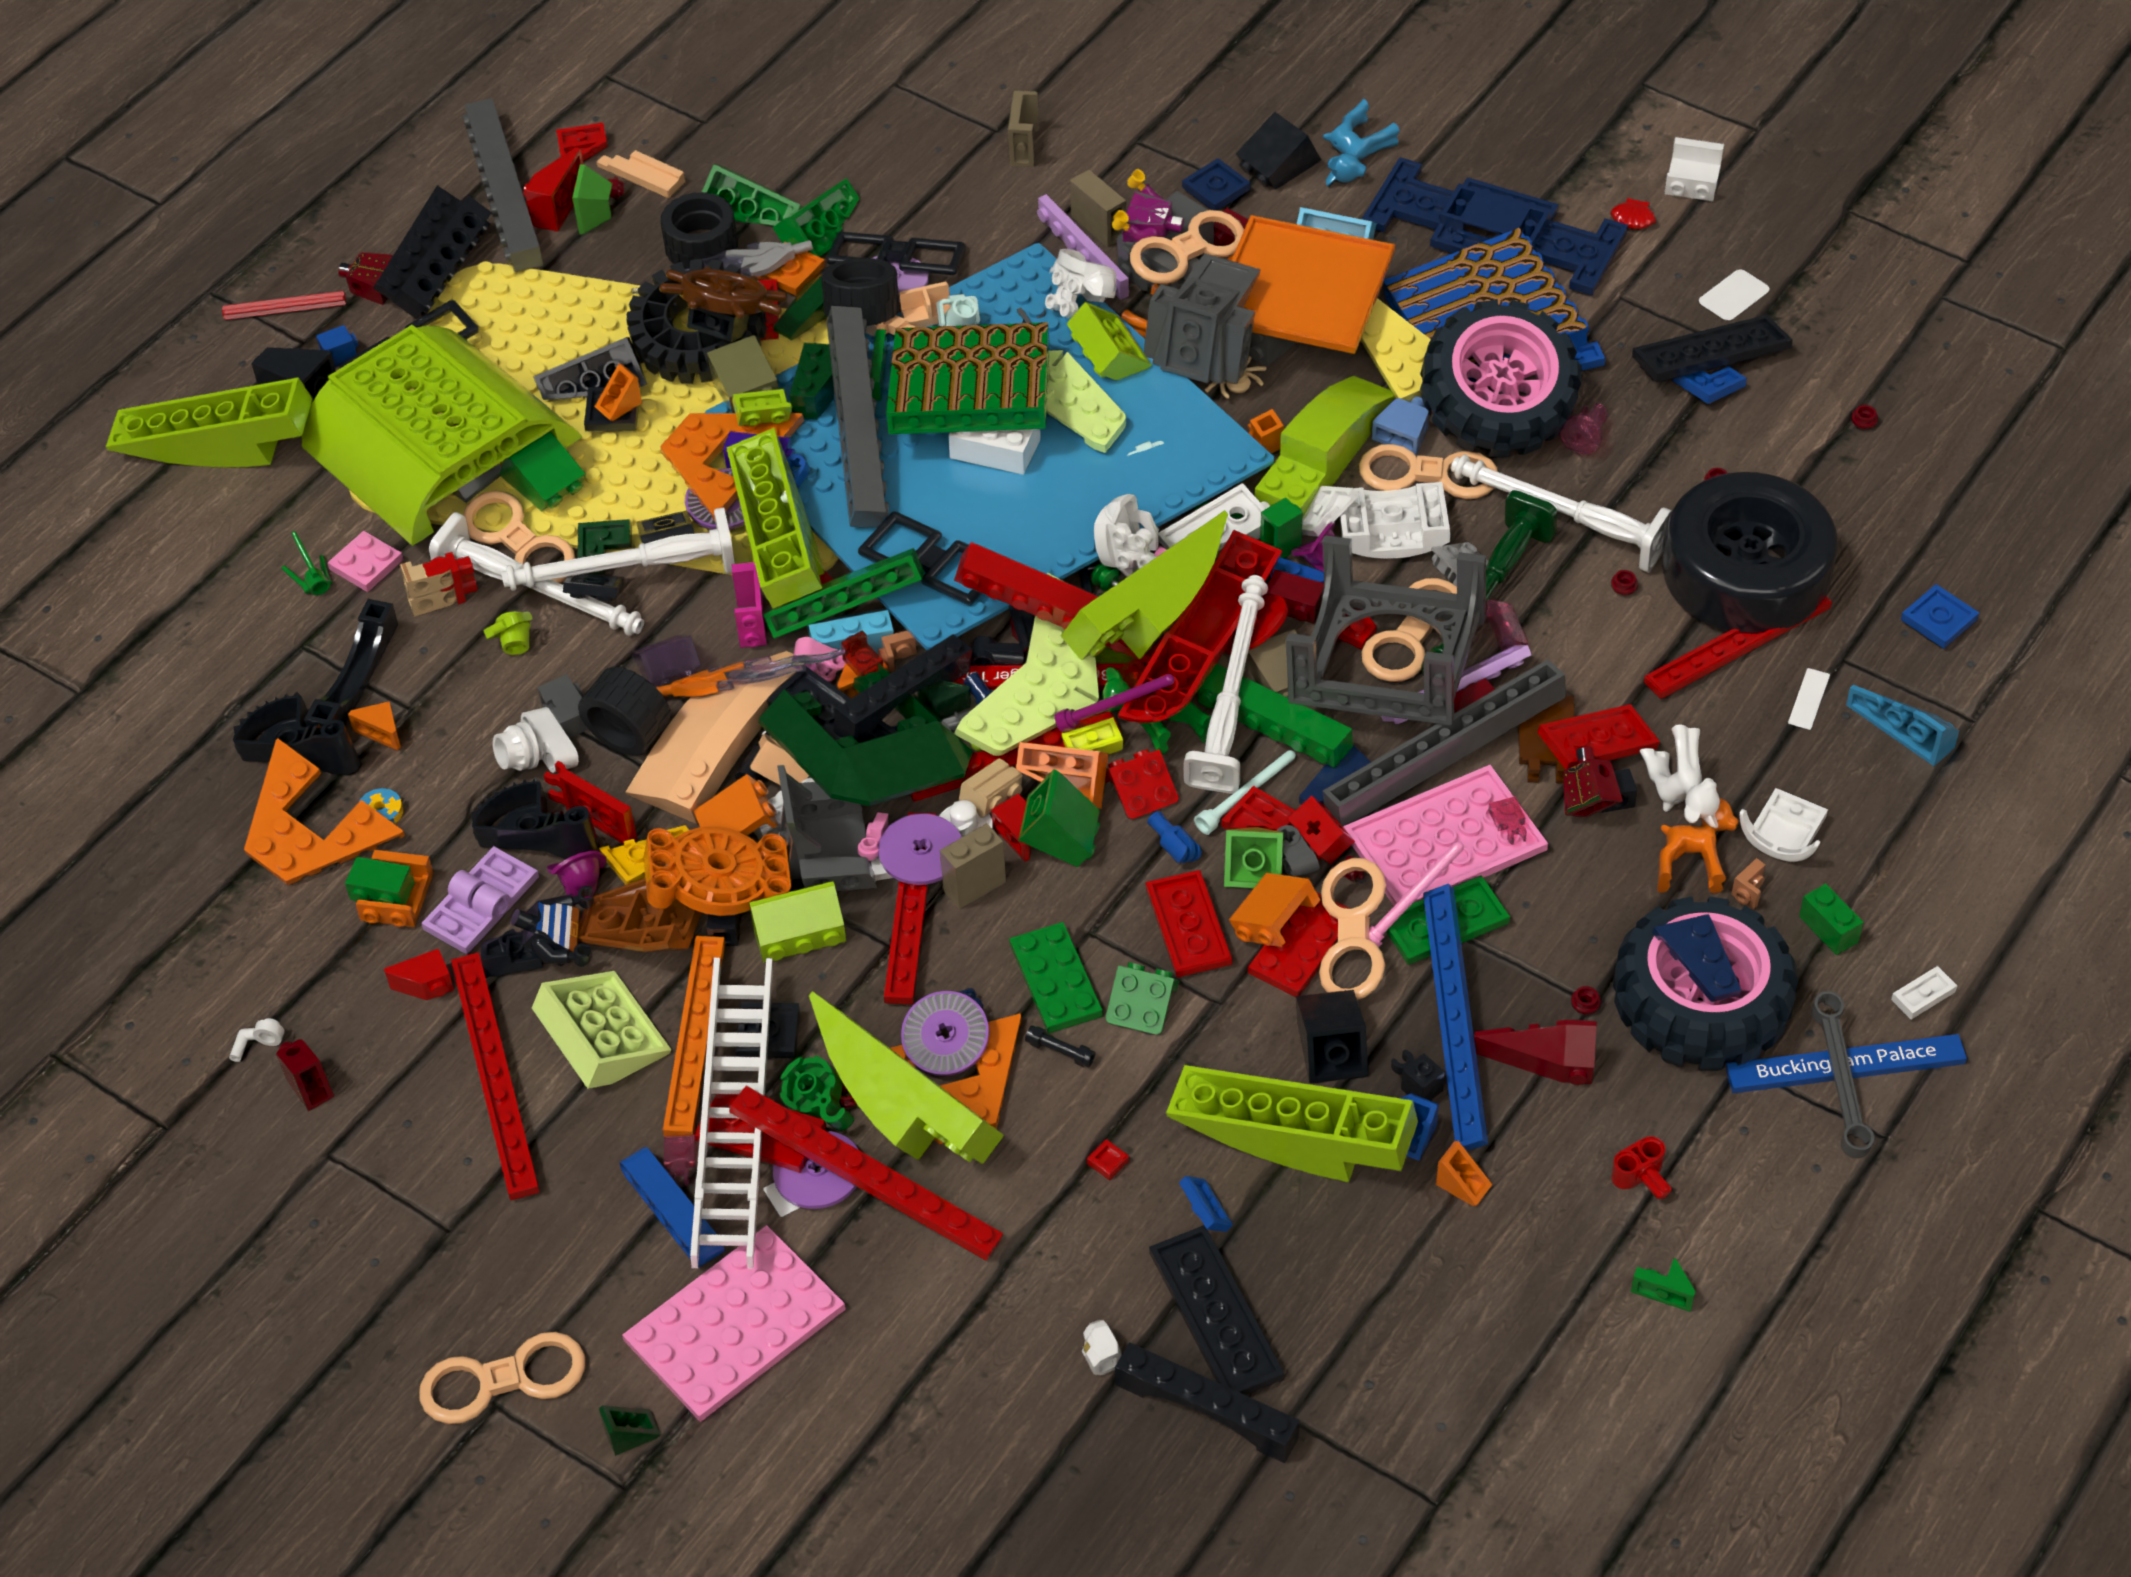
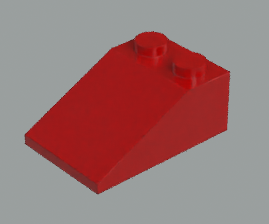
[523,147,583,232]

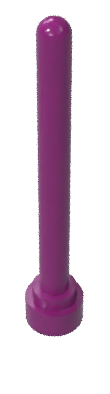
[1055,674,1175,733]

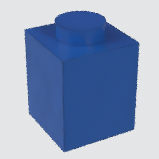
[316,325,359,367]

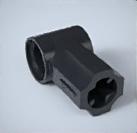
[970,636,1025,666]

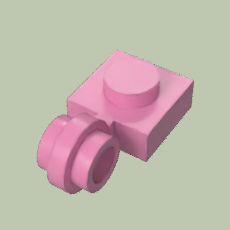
[858,812,889,861]

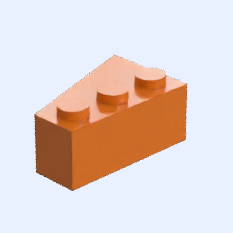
[1016,742,1108,809]

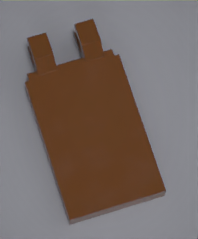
[1518,696,1574,783]

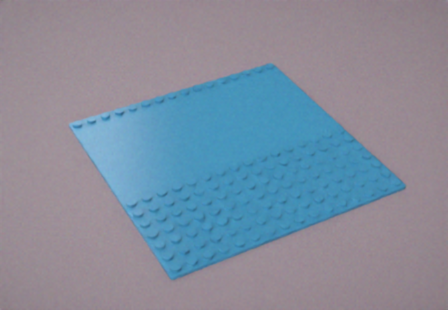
[705,243,1274,650]

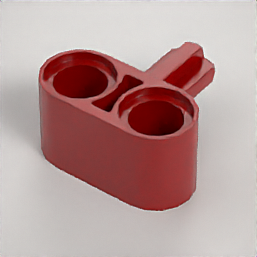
[1611,1136,1672,1200]

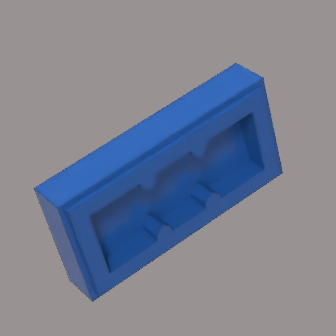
[1179,1176,1232,1232]

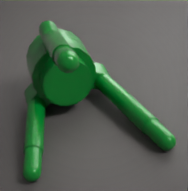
[282,531,332,596]

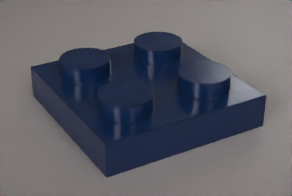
[1182,158,1251,211]

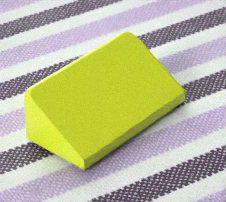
[1062,718,1123,754]

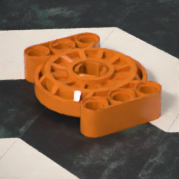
[644,826,791,916]

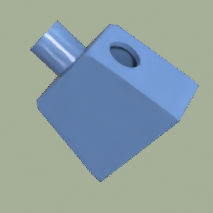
[1372,396,1429,456]

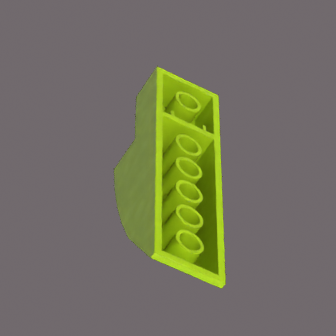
[1255,376,1396,516]
[106,378,313,467]
[726,428,825,609]
[1061,510,1228,660]
[809,991,1004,1164]
[1166,1065,1418,1182]

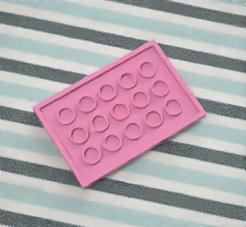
[1344,765,1548,906]
[622,1225,846,1422]

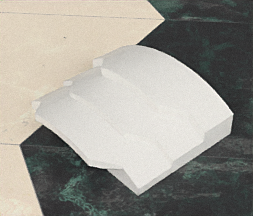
[1340,482,1450,559]

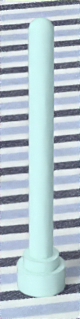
[1194,750,1296,835]

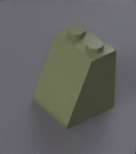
[707,335,779,413]

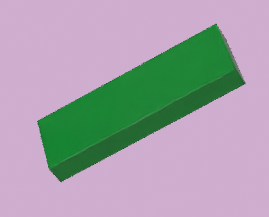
[870,329,888,401]

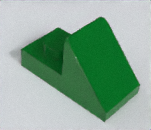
[1631,1258,1696,1312]

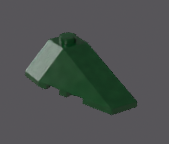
[773,275,827,340]

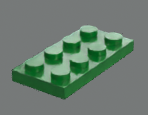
[1381,875,1510,965]
[1009,922,1103,1034]

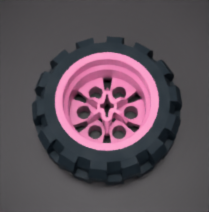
[1420,299,1581,457]
[1613,896,1798,1071]

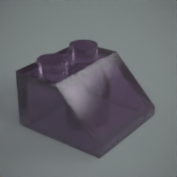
[632,634,701,687]

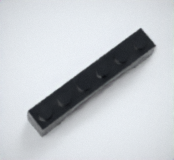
[304,599,399,727]
[833,634,972,743]
[1115,1342,1300,1463]

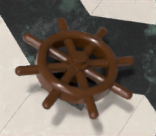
[659,267,787,342]

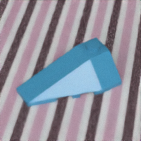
[1846,685,1959,766]

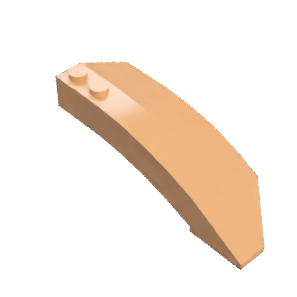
[626,651,797,824]

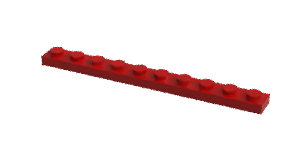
[451,952,540,1201]
[729,1085,1003,1261]

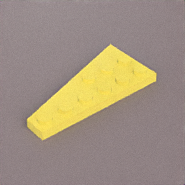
[1361,298,1431,402]

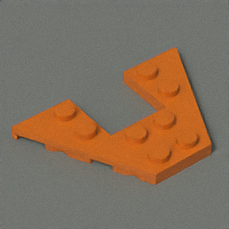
[660,413,804,522]
[244,739,405,885]
[890,1014,1022,1144]

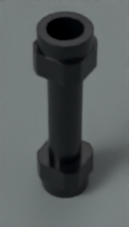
[1025,1025,1096,1068]

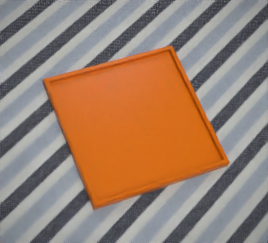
[1231,215,1395,354]

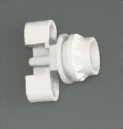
[493,707,578,773]

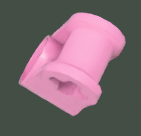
[792,637,847,683]

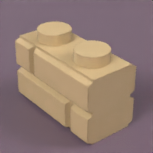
[959,758,1023,818]

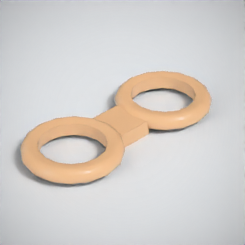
[1130,210,1244,285]
[1359,444,1498,499]
[463,491,576,584]
[1361,578,1457,682]
[1319,858,1386,1000]
[419,1332,585,1424]

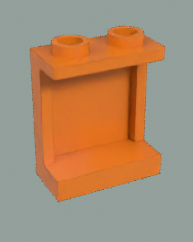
[694,774,779,836]
[356,850,433,927]
[1229,873,1320,947]

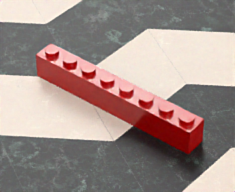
[954,542,1164,664]

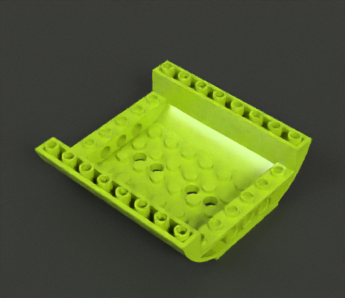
[302,325,582,546]

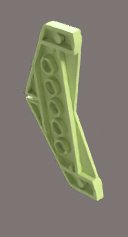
[1047,350,1126,453]
[954,572,1099,756]

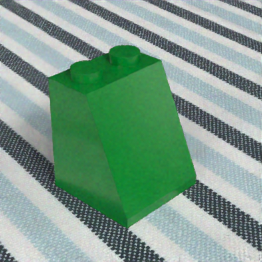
[500,431,586,511]
[1018,769,1100,867]

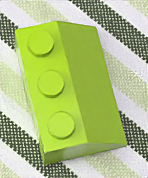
[1066,302,1152,380]
[749,881,846,963]

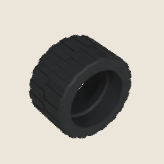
[660,192,738,270]
[821,258,899,326]
[578,666,671,756]

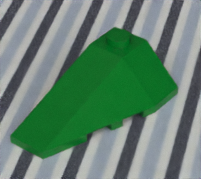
[702,164,801,226]
[772,178,860,257]

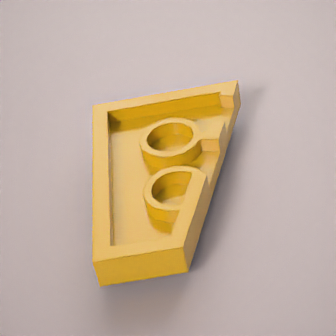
[599,825,689,885]

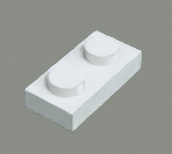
[1891,966,1957,1020]

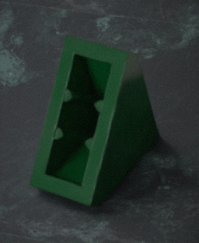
[599,1405,661,1456]

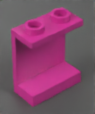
[732,562,767,648]

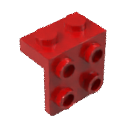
[1105,749,1178,819]

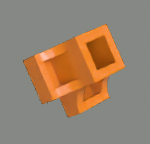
[1248,409,1285,454]

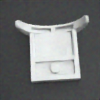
[1740,788,1828,862]

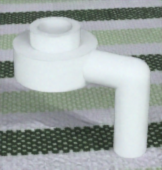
[229,1018,285,1062]

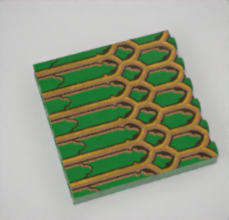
[886,322,1050,434]

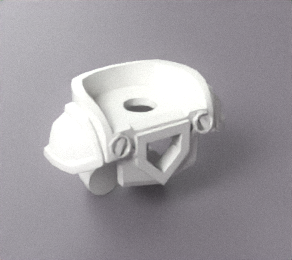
[1045,249,1116,318]
[1094,494,1159,577]

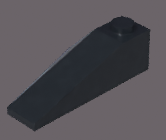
[533,337,647,400]

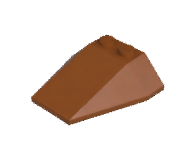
[577,878,702,952]

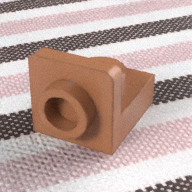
[878,631,917,672]
[1731,858,1766,910]

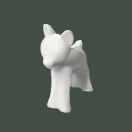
[1640,725,1720,828]

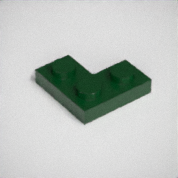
[577,519,632,574]

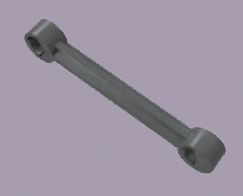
[1811,991,1874,1158]

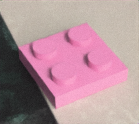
[328,531,404,592]

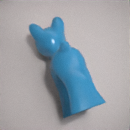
[1323,99,1400,187]

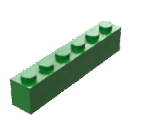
[763,548,924,638]
[1197,664,1353,768]

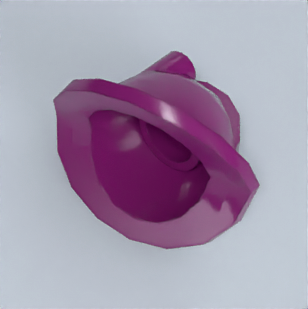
[1291,522,1336,572]
[547,851,607,898]

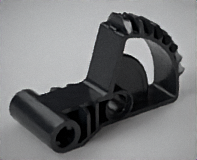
[233,692,361,775]
[471,777,601,859]

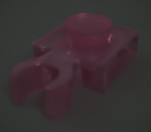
[1488,796,1527,845]
[664,1135,696,1185]

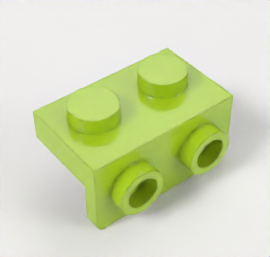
[732,389,792,426]

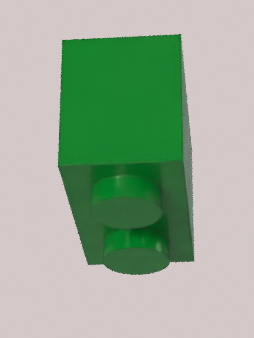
[1260,497,1303,558]
[345,857,415,905]
[1799,883,1864,956]

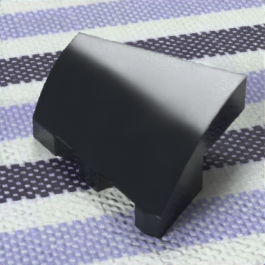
[481,929,543,978]

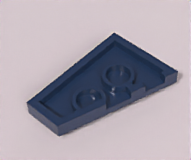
[1299,745,1371,805]
[1652,914,1741,1002]

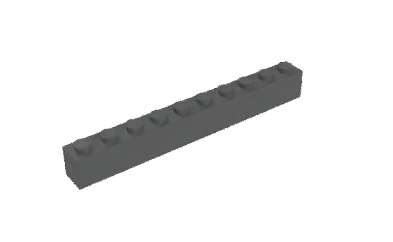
[462,98,543,272]
[826,306,889,528]
[1323,659,1566,827]

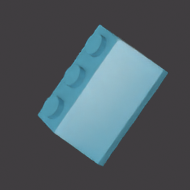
[1297,207,1377,240]
[807,608,894,659]

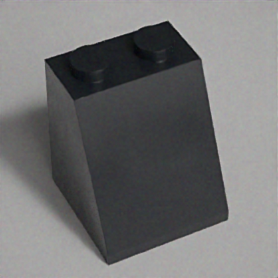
[1236,112,1321,190]
[251,347,336,404]
[1296,989,1368,1083]

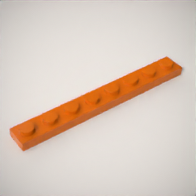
[663,936,725,1138]

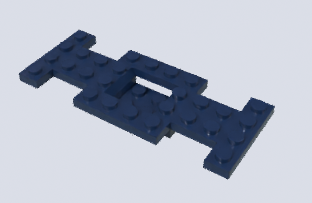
[1362,157,1628,296]

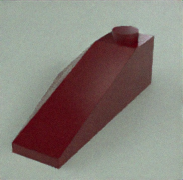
[1474,1020,1597,1085]

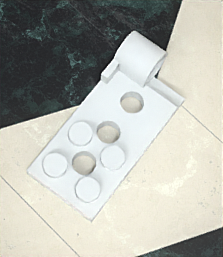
[1158,483,1270,558]

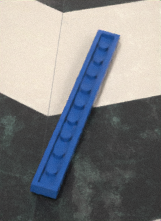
[1423,883,1488,1151]

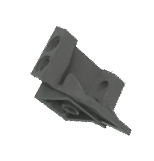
[1143,253,1261,384]
[777,765,877,891]

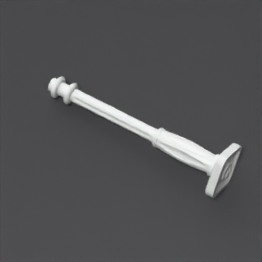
[1451,454,1672,573]
[502,507,735,591]
[429,512,644,636]
[1184,575,1268,794]

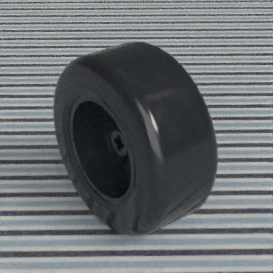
[1662,472,1838,634]

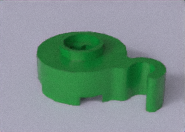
[780,1056,855,1131]

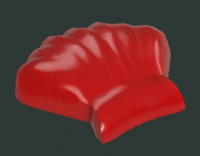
[1610,198,1656,229]

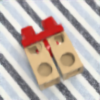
[400,552,478,617]

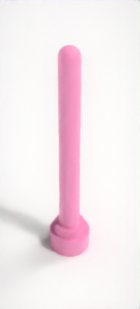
[1369,841,1464,947]

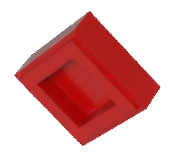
[1087,1139,1129,1181]

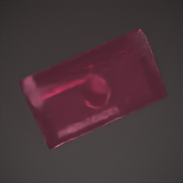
[1486,600,1528,651]

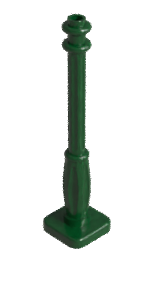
[1421,490,1557,676]

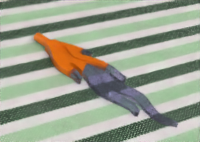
[656,648,846,697]

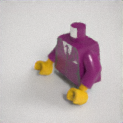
[1112,169,1184,243]

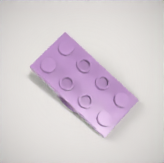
[421,846,539,954]

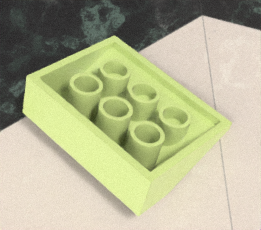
[532,971,671,1089]

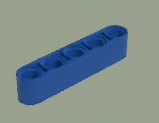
[619,1146,725,1268]

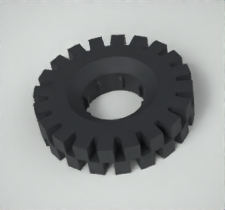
[626,259,767,384]

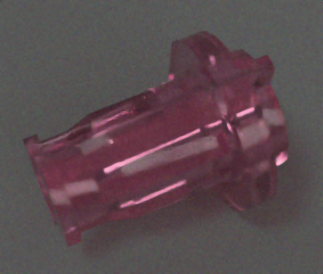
[1561,403,1608,454]

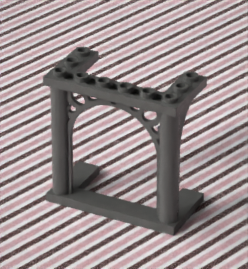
[1286,535,1486,726]

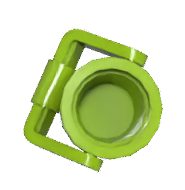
[483,611,532,655]

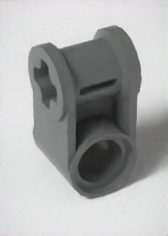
[1277,825,1319,878]

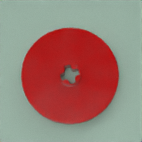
[1224,595,1289,655]

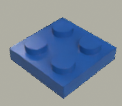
[1901,584,1979,649]

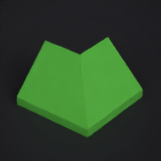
[573,164,612,234]
[1224,827,1283,888]

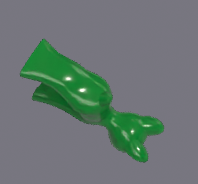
[1102,667,1211,755]

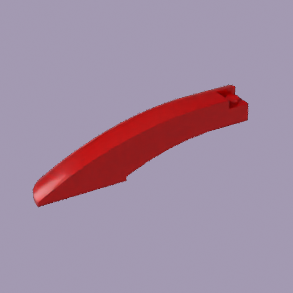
[1118,530,1282,723]

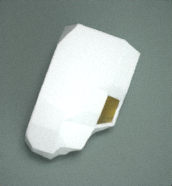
[1082,1320,1122,1375]

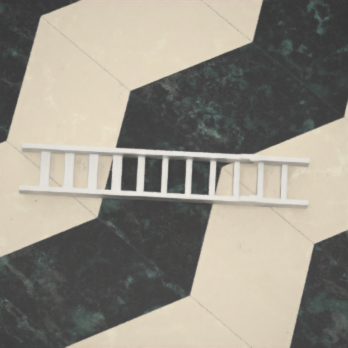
[690,957,773,1269]

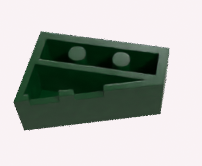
[789,343,834,419]

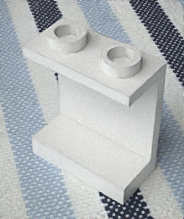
[1665,137,1724,201]

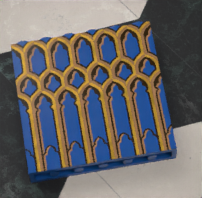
[1383,228,1589,382]

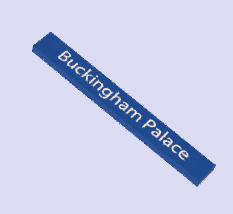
[1725,1034,1967,1094]

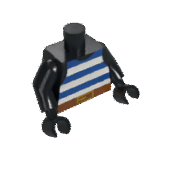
[511,886,594,967]

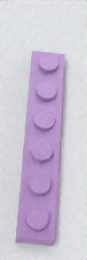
[1037,194,1129,300]
[1381,645,1532,724]

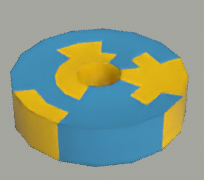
[359,788,403,824]

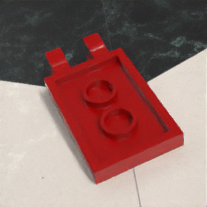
[544,761,638,844]

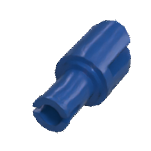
[1147,811,1202,863]

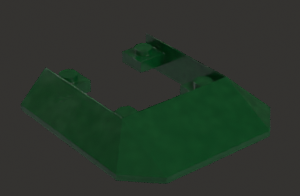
[758,662,973,806]

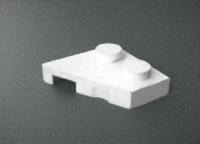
[1302,486,1359,537]

